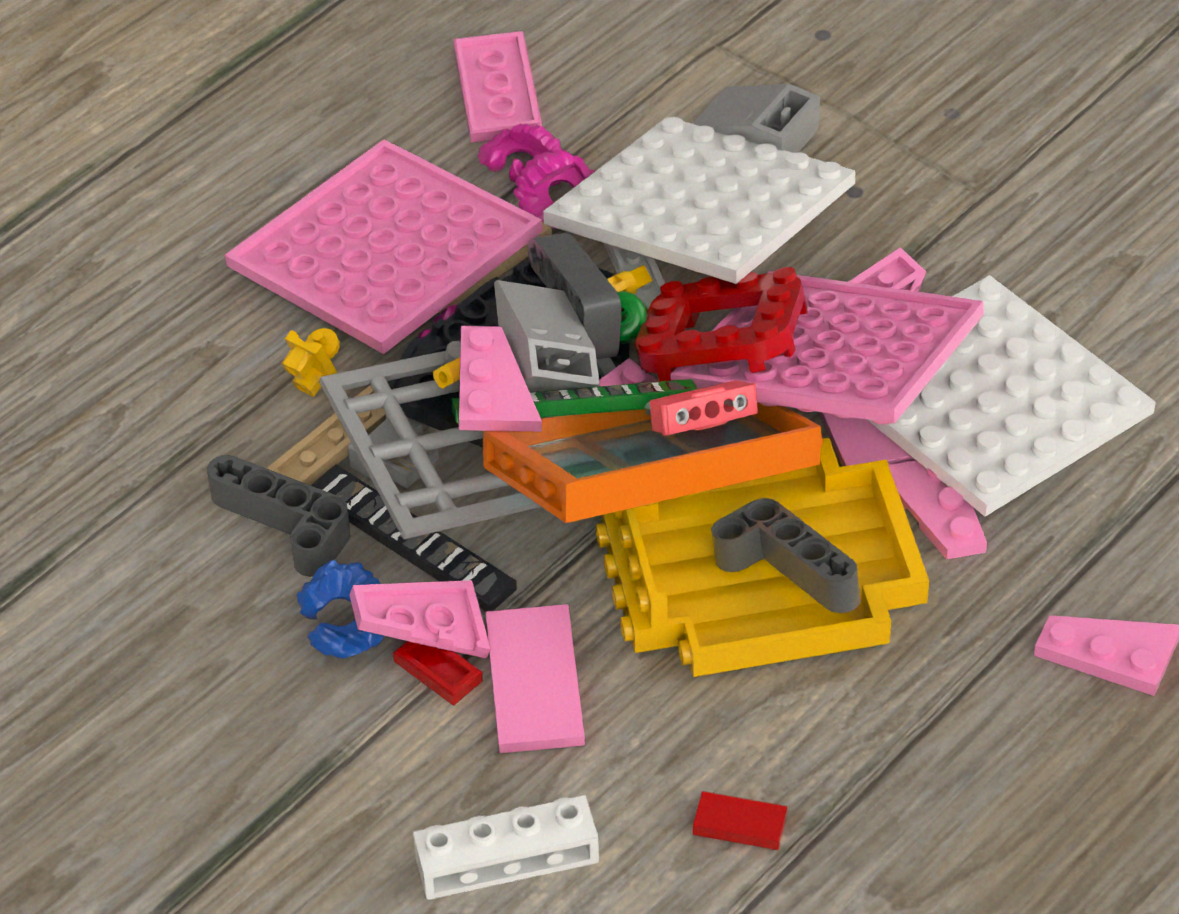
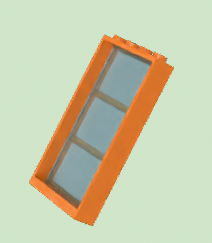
[483,402,823,523]

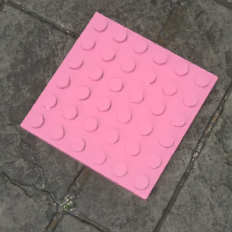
[225,139,543,354]
[671,271,984,424]

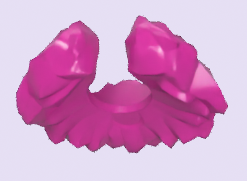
[477,124,566,186]
[513,149,595,229]

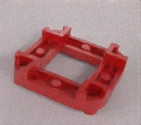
[635,267,808,382]

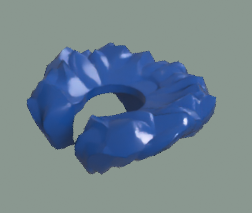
[297,560,384,658]

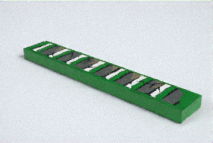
[452,379,698,424]

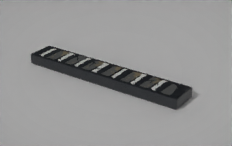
[311,464,517,612]

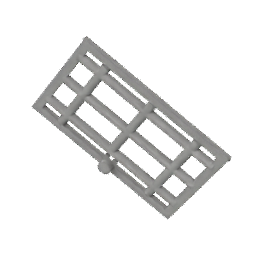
[319,341,670,540]

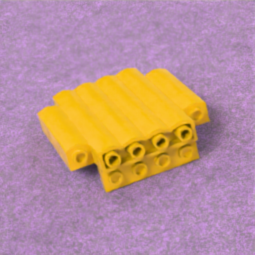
[595,438,929,677]

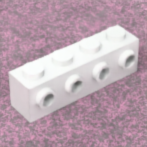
[413,795,599,900]

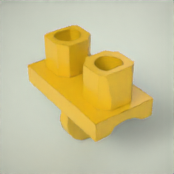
[281,328,340,397]

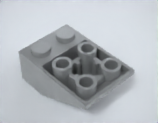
[692,84,820,153]
[494,280,600,392]

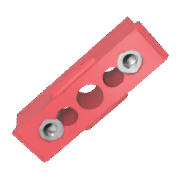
[645,380,758,435]

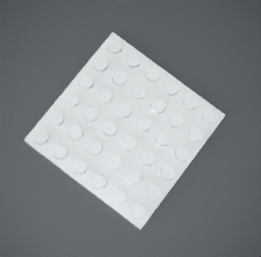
[543,117,855,284]
[867,275,1156,517]

